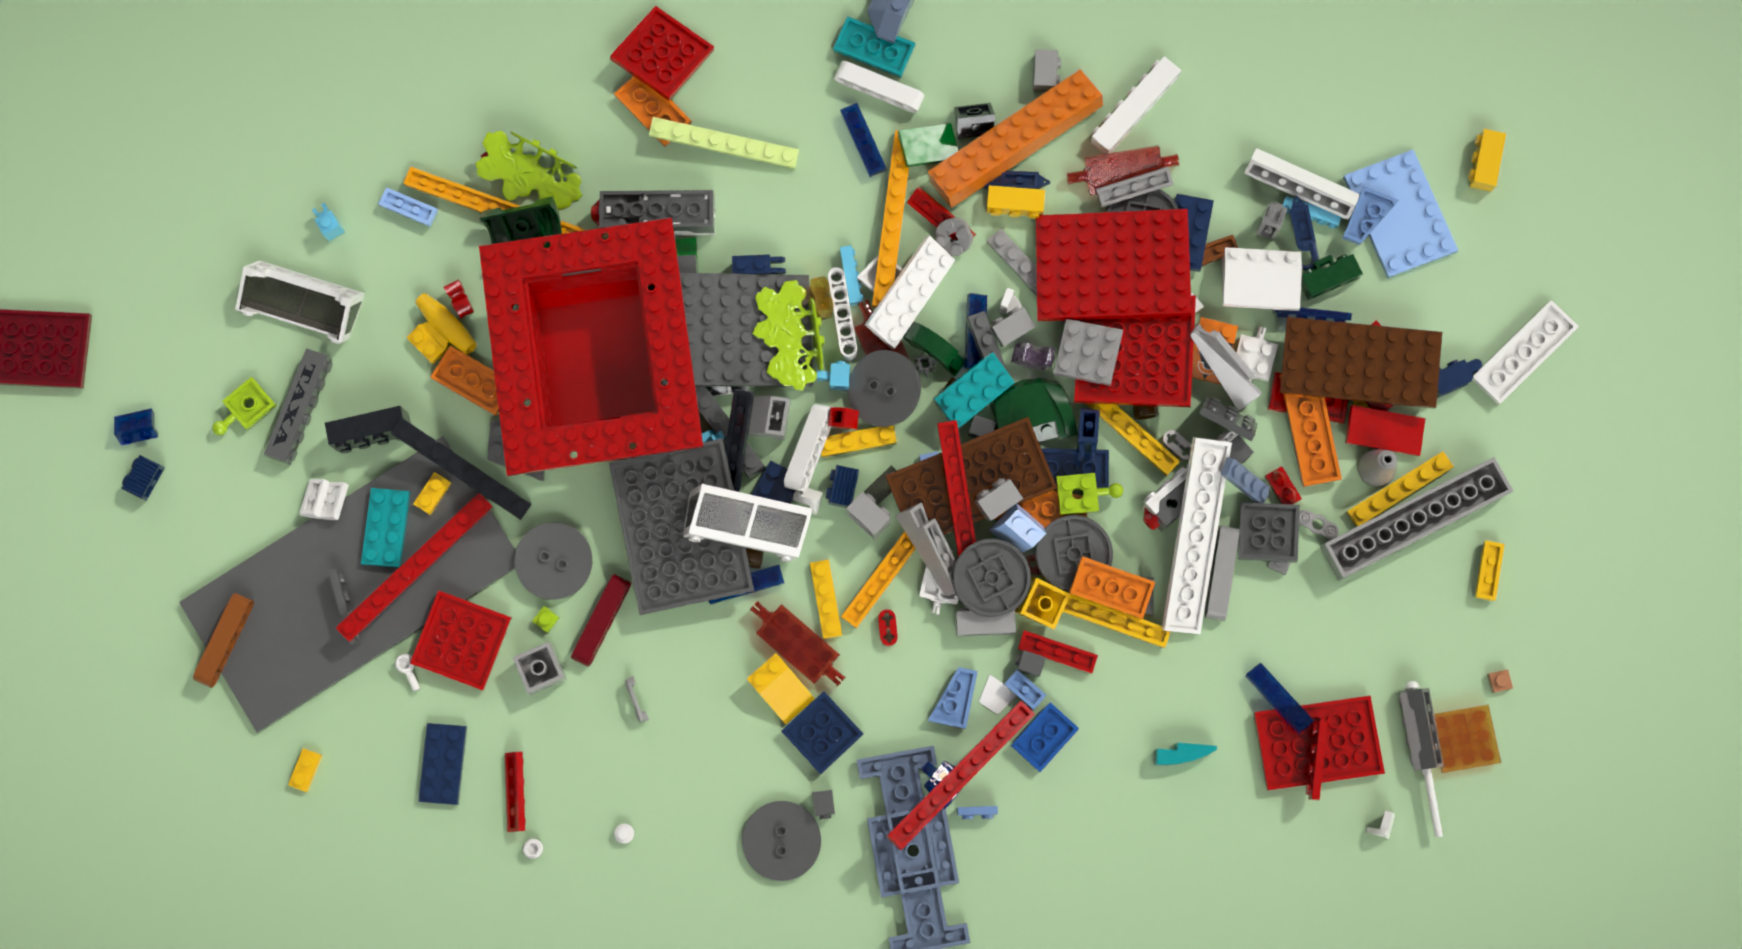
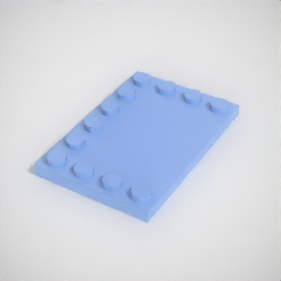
[1343,150,1458,278]

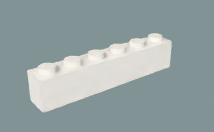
[1090,56,1182,157]
[1244,148,1360,220]

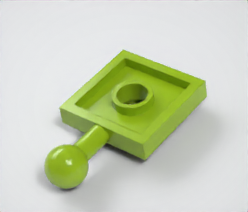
[212,376,277,436]
[1056,473,1124,516]

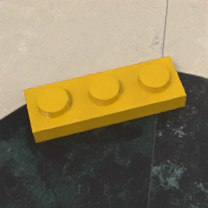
[1474,540,1505,601]

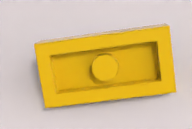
[413,472,452,515]
[288,748,323,792]

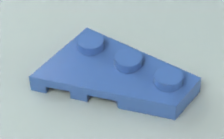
[1342,186,1399,245]
[928,667,978,729]

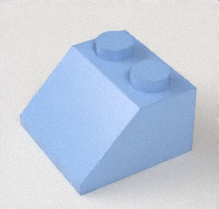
[989,503,1046,553]

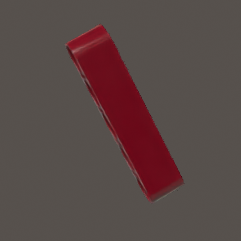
[571,574,632,667]

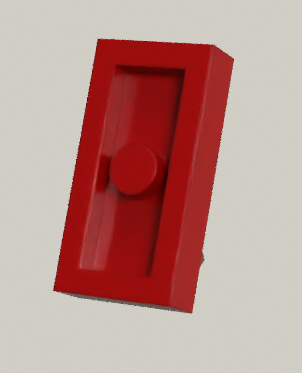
[1264,466,1302,505]

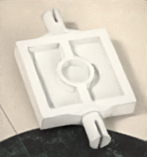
[1236,327,1278,382]
[919,550,958,615]

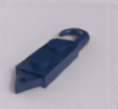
[982,171,1050,189]
[1289,195,1319,271]

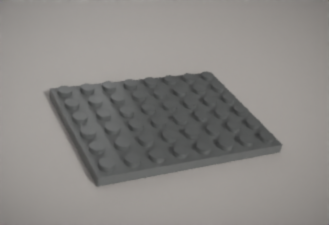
[661,273,814,387]
[609,439,755,615]

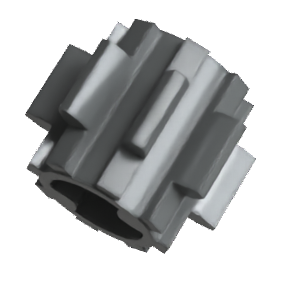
[914,352,937,377]

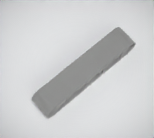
[1205,525,1240,621]

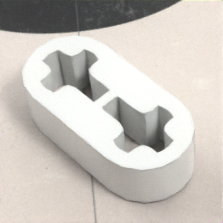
[1162,430,1192,461]

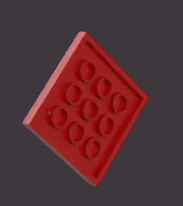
[610,6,714,101]
[410,590,512,691]

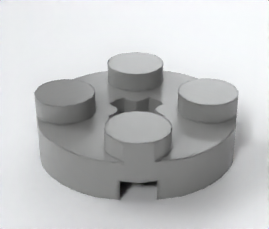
[935,217,973,256]

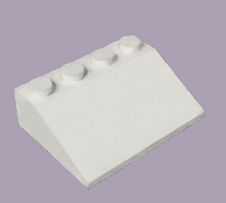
[1222,247,1302,311]

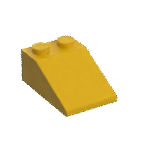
[747,653,815,724]

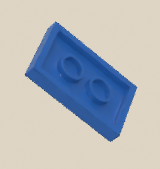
[1011,702,1079,772]

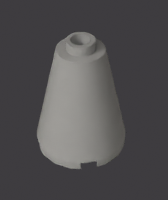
[1358,449,1397,487]

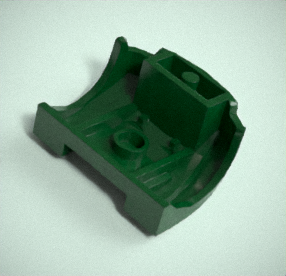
[480,196,562,248]
[990,378,1078,442]

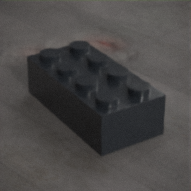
[325,405,411,453]

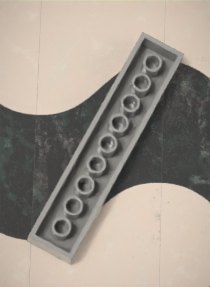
[1320,457,1513,581]

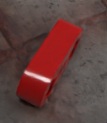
[878,609,898,647]

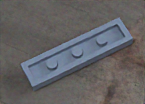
[1220,457,1270,503]

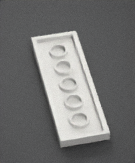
[865,236,955,349]
[1472,300,1579,405]

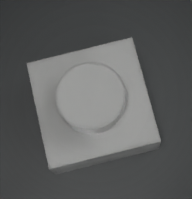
[1267,561,1291,575]

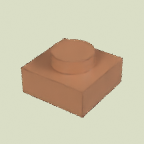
[1487,669,1513,693]

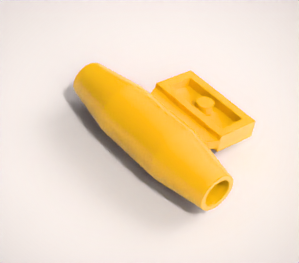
[406,293,477,364]

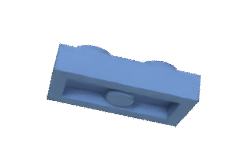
[1004,670,1046,710]
[957,806,998,819]

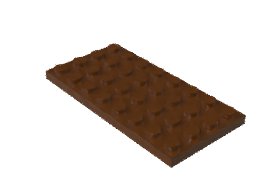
[1280,317,1443,409]
[885,417,1057,535]

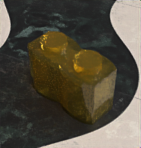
[809,276,834,320]

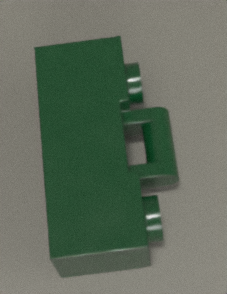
[1301,254,1363,300]

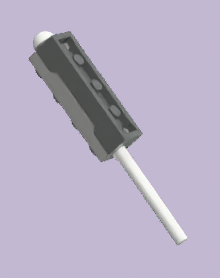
[1399,681,1444,837]

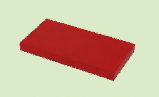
[1268,372,1348,424]
[1345,405,1426,456]

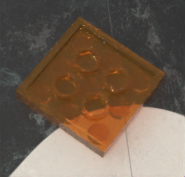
[1434,704,1501,773]

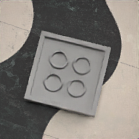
[1054,319,1123,386]

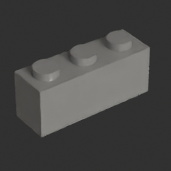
[956,608,1016,637]

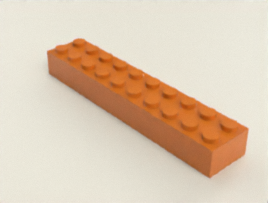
[928,69,1103,208]

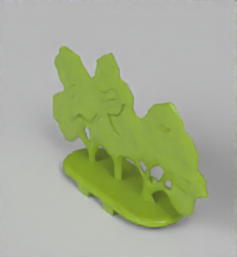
[475,130,583,209]
[752,280,825,391]

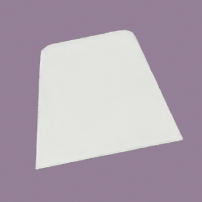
[979,674,1016,714]

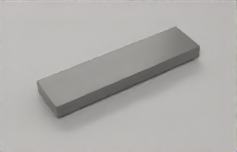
[1096,166,1174,207]

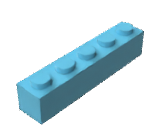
[1282,196,1341,229]
[840,245,863,306]

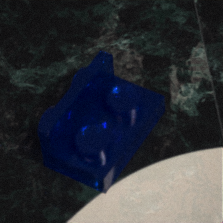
[114,408,158,445]

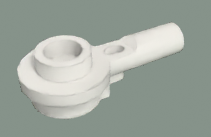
[395,654,420,692]

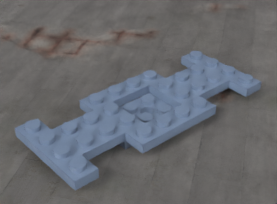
[857,745,971,949]

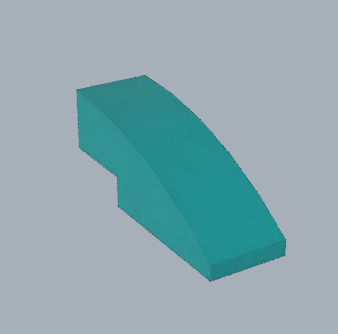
[1154,742,1217,766]

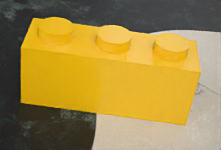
[1468,129,1506,192]
[986,185,1045,219]

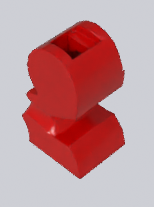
[443,280,474,319]

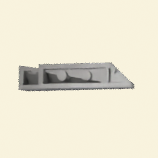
[1190,324,1262,410]
[896,503,956,595]

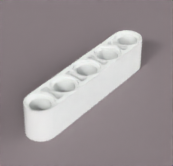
[834,61,925,113]
[828,268,857,361]
[784,404,831,492]

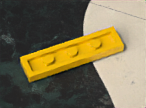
[821,426,897,458]
[810,559,843,639]

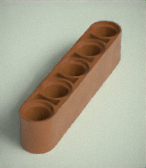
[193,593,254,688]

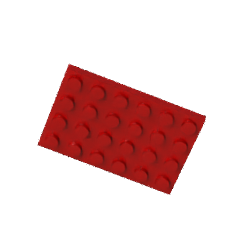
[1254,695,1385,791]

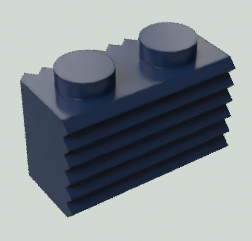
[121,455,165,501]
[825,465,859,508]

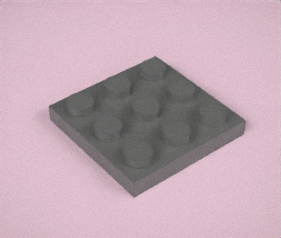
[1199,397,1258,441]
[1238,502,1300,563]

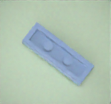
[378,187,438,227]

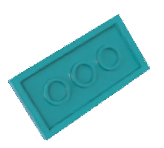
[833,16,916,78]
[933,352,1015,428]
[361,488,411,568]

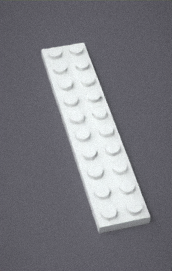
[1162,437,1232,634]

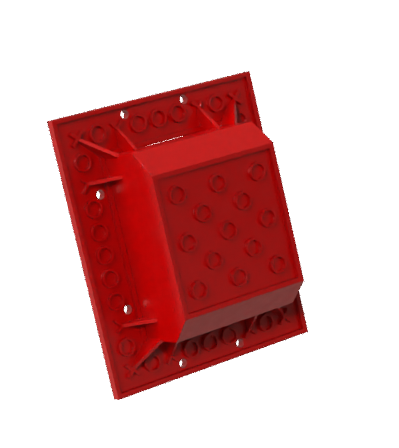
[479,218,704,476]

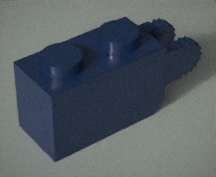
[732,254,786,275]
[1437,358,1482,399]
[1077,408,1100,462]

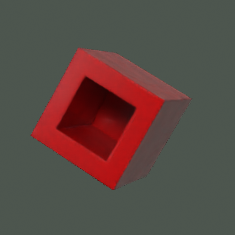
[828,407,859,430]

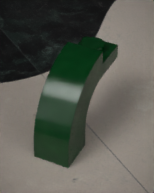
[903,321,966,376]

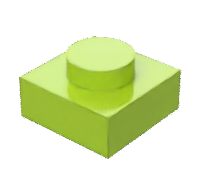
[532,606,560,633]

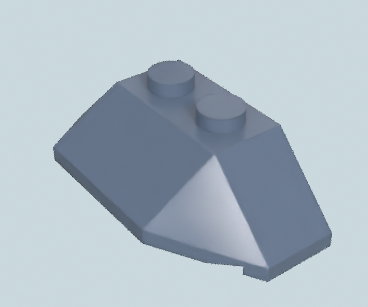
[867,0,914,44]

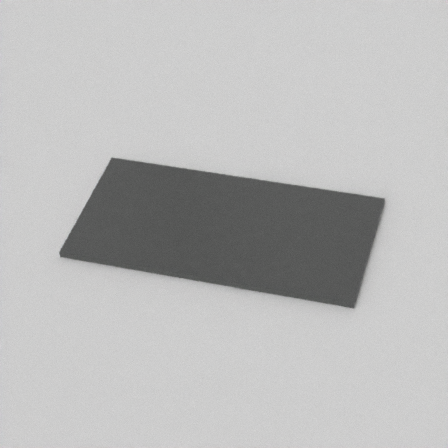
[179,436,516,733]

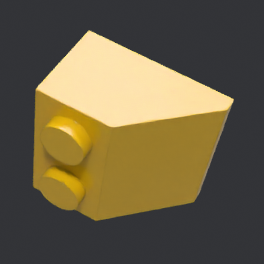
[1015,577,1070,630]

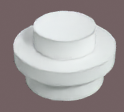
[614,824,634,844]
[523,839,543,859]

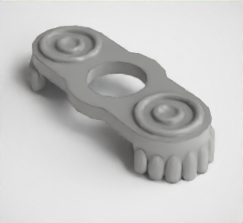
[1299,510,1339,540]
[625,676,649,722]

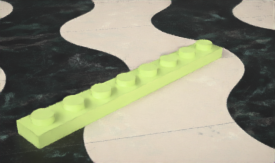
[649,117,799,169]

